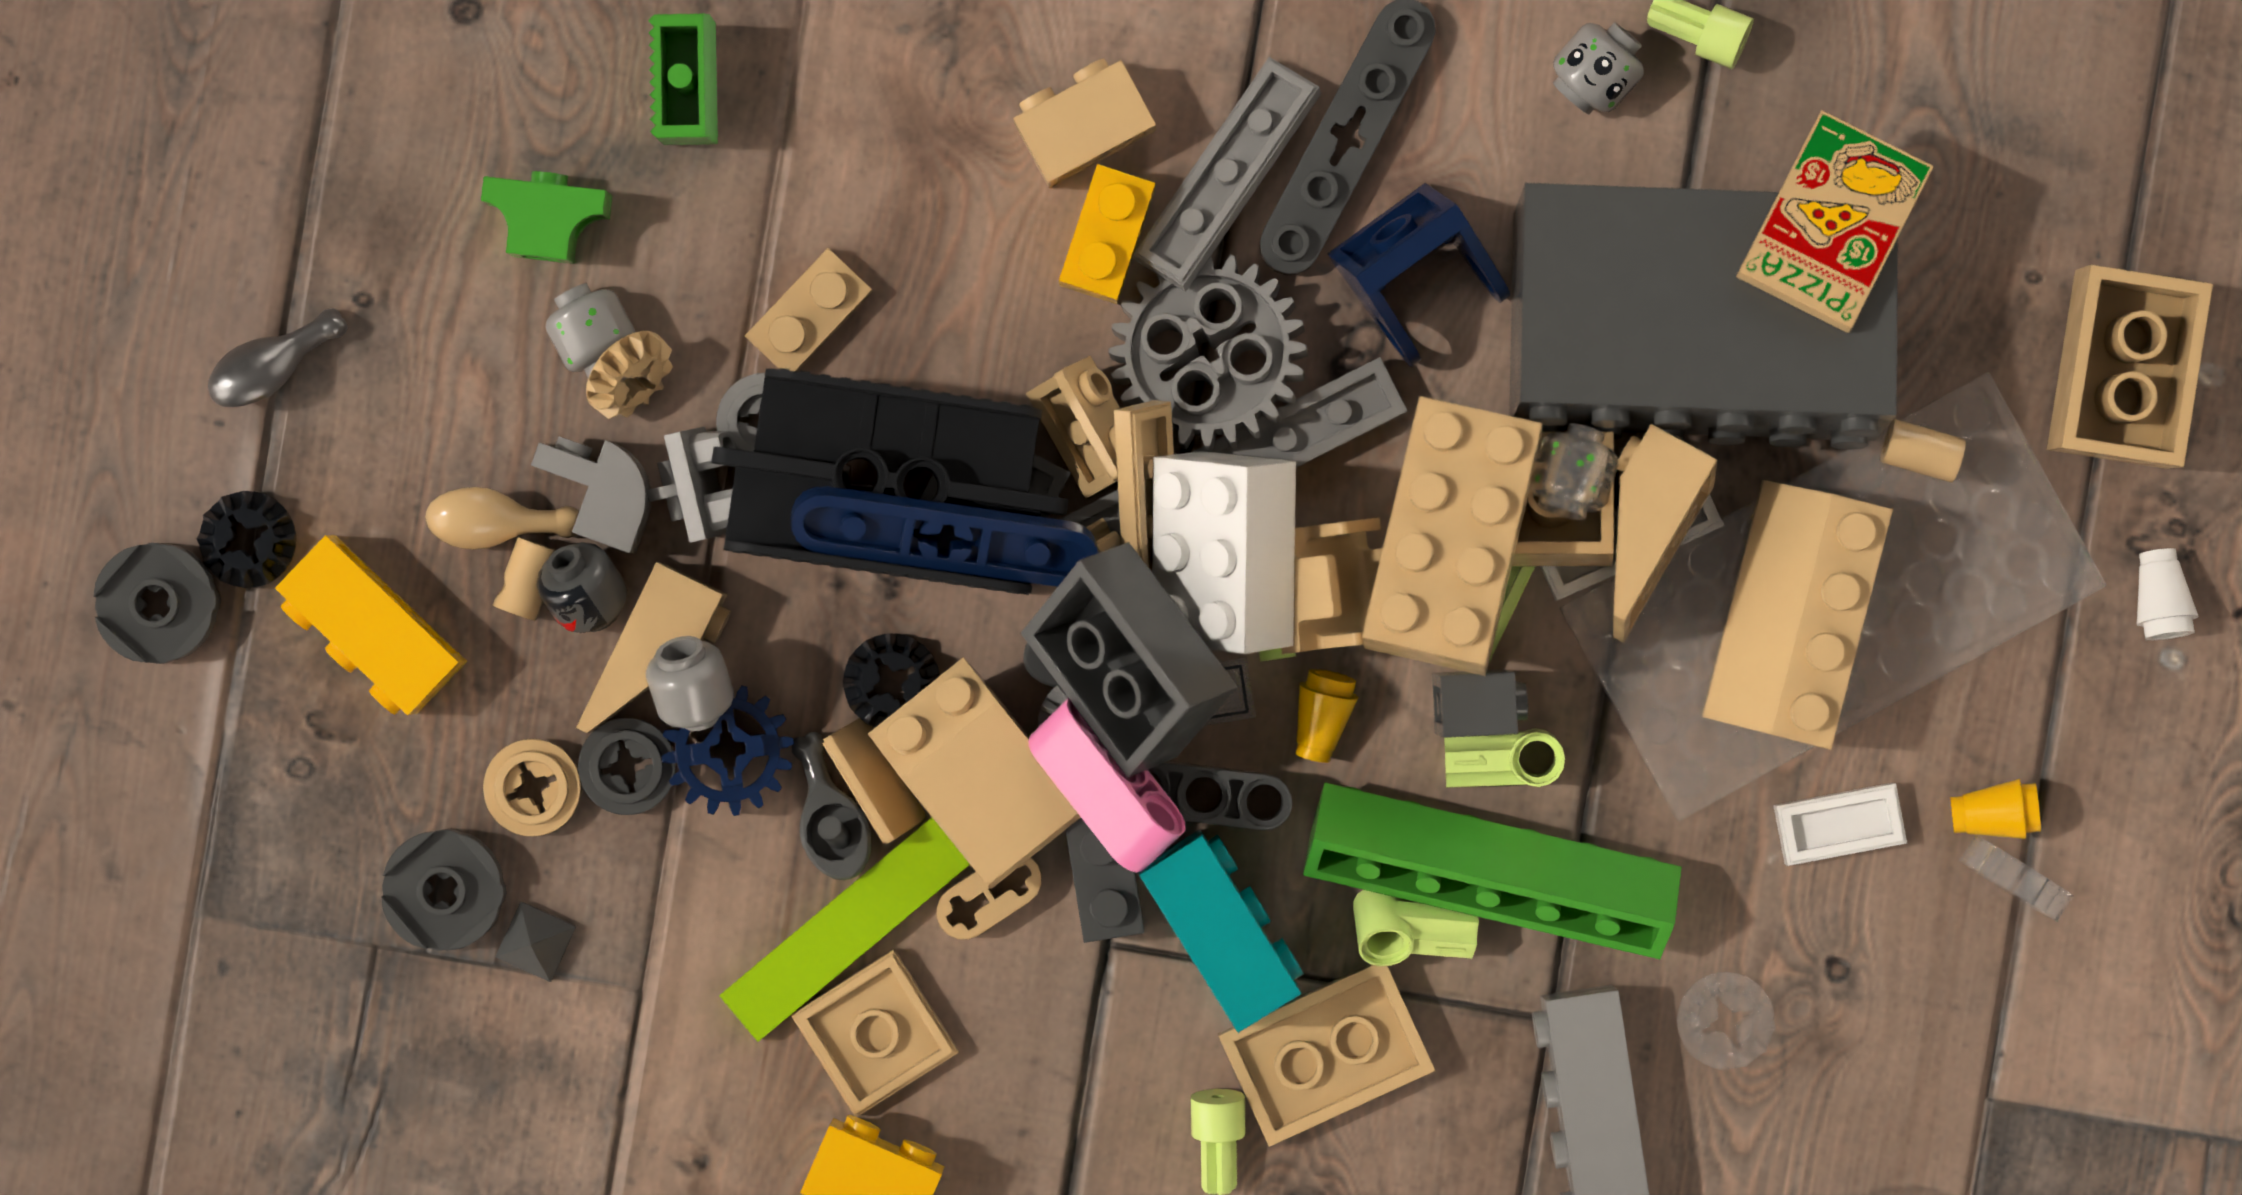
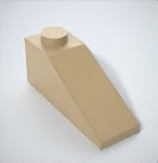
[576,562,731,733]

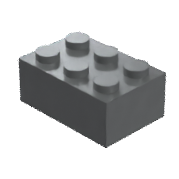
[1021,542,1238,778]

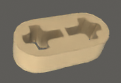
[937,857,1042,939]

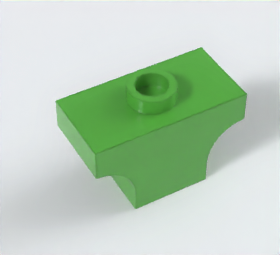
[481,171,613,264]

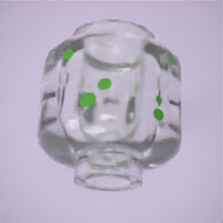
[1529,424,1619,520]

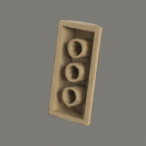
[1701,480,1893,750]

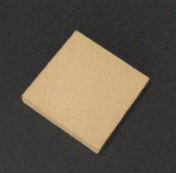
[791,949,959,1117]

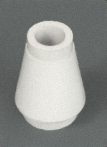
[2137,548,2199,640]

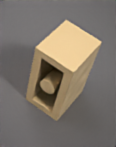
[1013,58,1156,188]

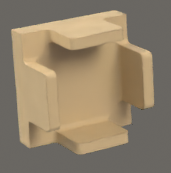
[1281,518,1383,654]

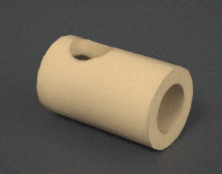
[1880,419,1966,483]
[493,537,556,621]

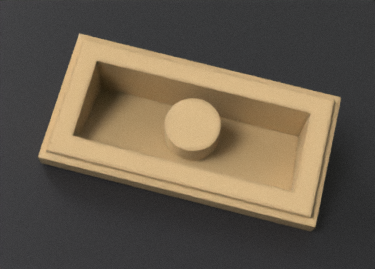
[822,718,925,844]

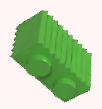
[648,14,718,145]

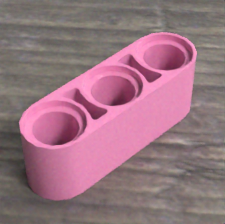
[1028,698,1186,873]

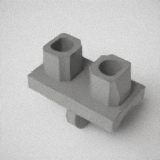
[648,427,737,543]

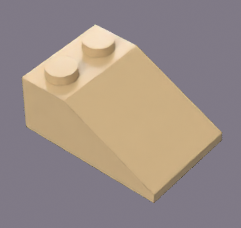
[1613,424,1717,643]
[868,657,1081,889]

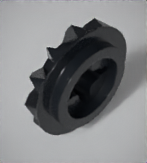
[196,491,296,588]
[843,633,940,727]

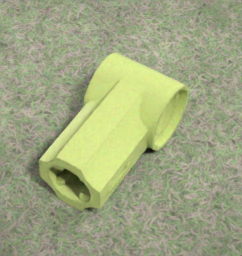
[1444,728,1565,788]
[1353,890,1479,966]

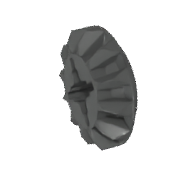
[578,718,675,815]

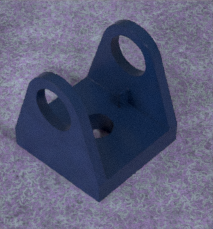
[1327,183,1511,367]

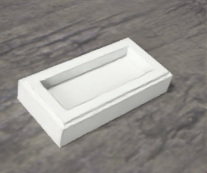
[1773,783,1907,866]

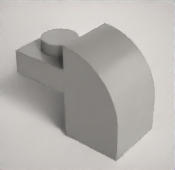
[531,436,652,554]

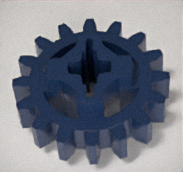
[661,685,794,816]

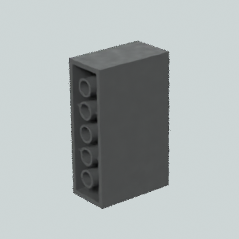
[1509,183,1898,449]

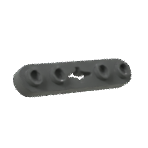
[1260,0,1436,275]

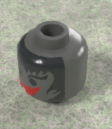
[536,542,628,633]

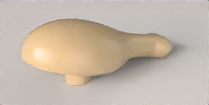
[425,487,579,550]

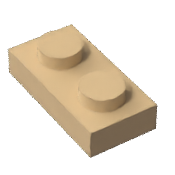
[745,248,873,372]

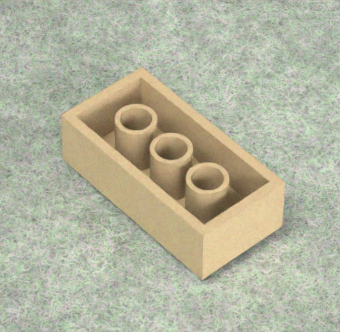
[1362,396,1542,676]

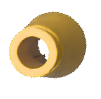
[1295,669,1359,763]
[1950,778,2041,839]

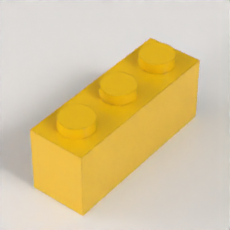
[275,535,467,715]

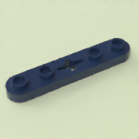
[791,486,1099,587]

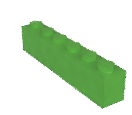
[1303,783,1682,960]

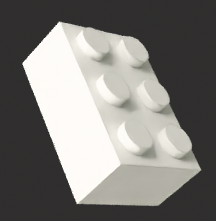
[1152,451,1296,654]

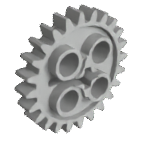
[1109,255,1308,452]

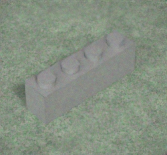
[1532,985,1649,1195]

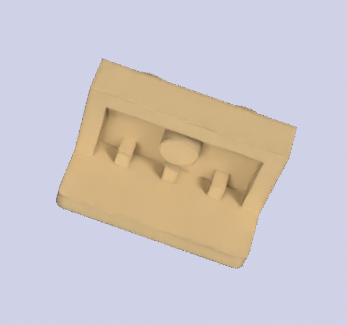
[1026,356,1120,499]

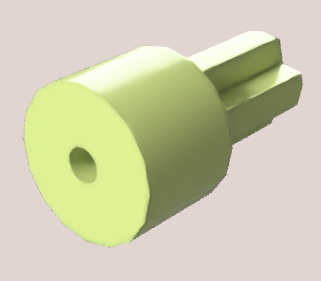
[1647,0,1754,70]
[1191,1089,1246,1195]

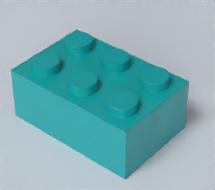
[1139,829,1304,1033]

